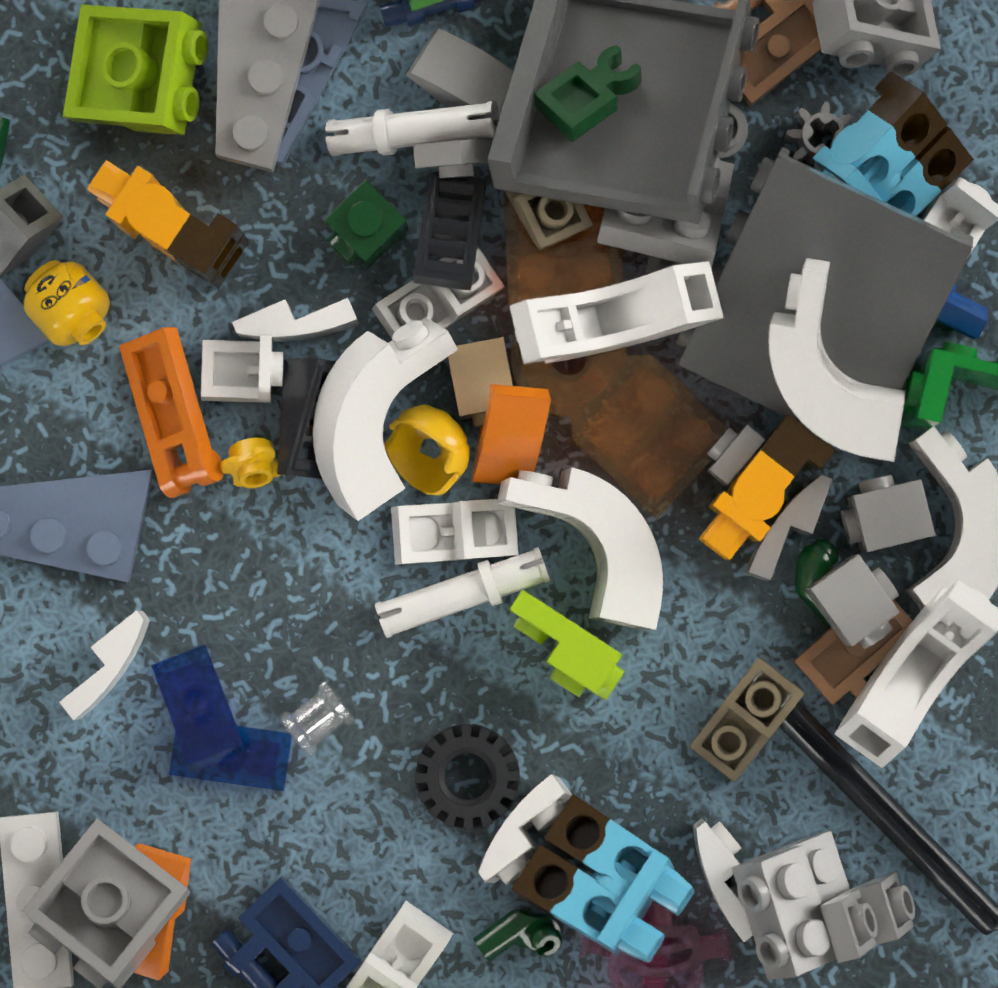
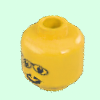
[23,260,110,346]

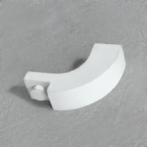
[769,258,906,462]
[509,261,724,364]
[313,318,458,521]
[905,426,998,610]
[497,468,663,631]
[835,580,998,768]

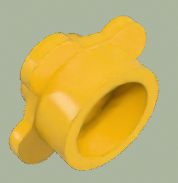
[221,438,281,488]

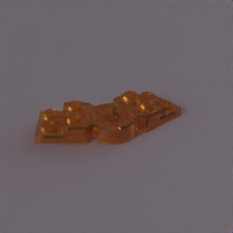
[503,191,728,520]

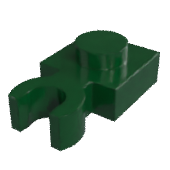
[534,45,642,142]

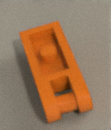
[119,327,224,498]

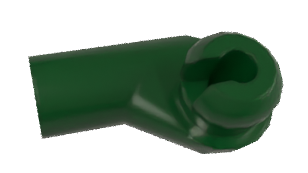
[473,909,562,962]

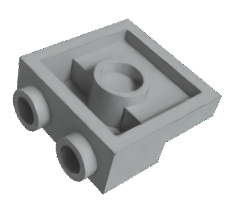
[812,0,941,77]
[597,156,735,267]
[21,818,191,988]
[731,830,850,980]

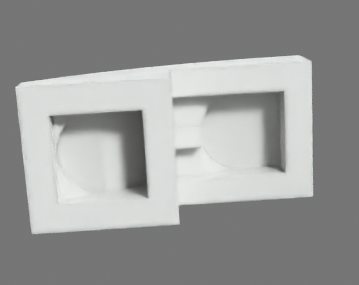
[232,298,360,342]
[391,499,519,565]
[59,611,150,720]
[346,901,454,988]

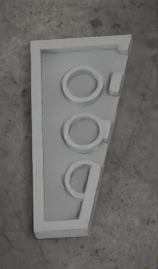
[215,0,320,173]

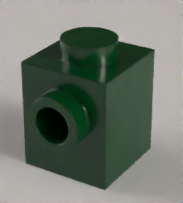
[324,179,408,269]

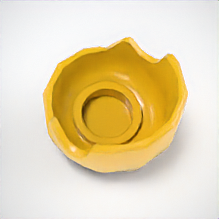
[384,404,470,496]

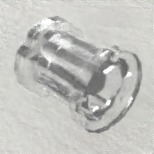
[279,681,356,757]

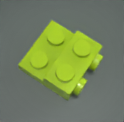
[62,4,209,136]
[509,590,625,700]

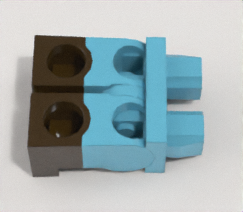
[813,71,974,217]
[511,794,694,963]

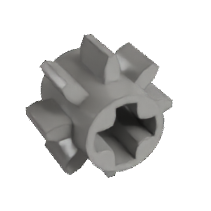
[784,102,852,172]

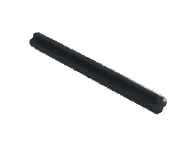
[779,702,998,935]

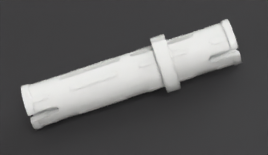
[325,101,500,157]
[375,547,551,638]

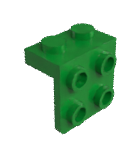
[900,342,998,431]

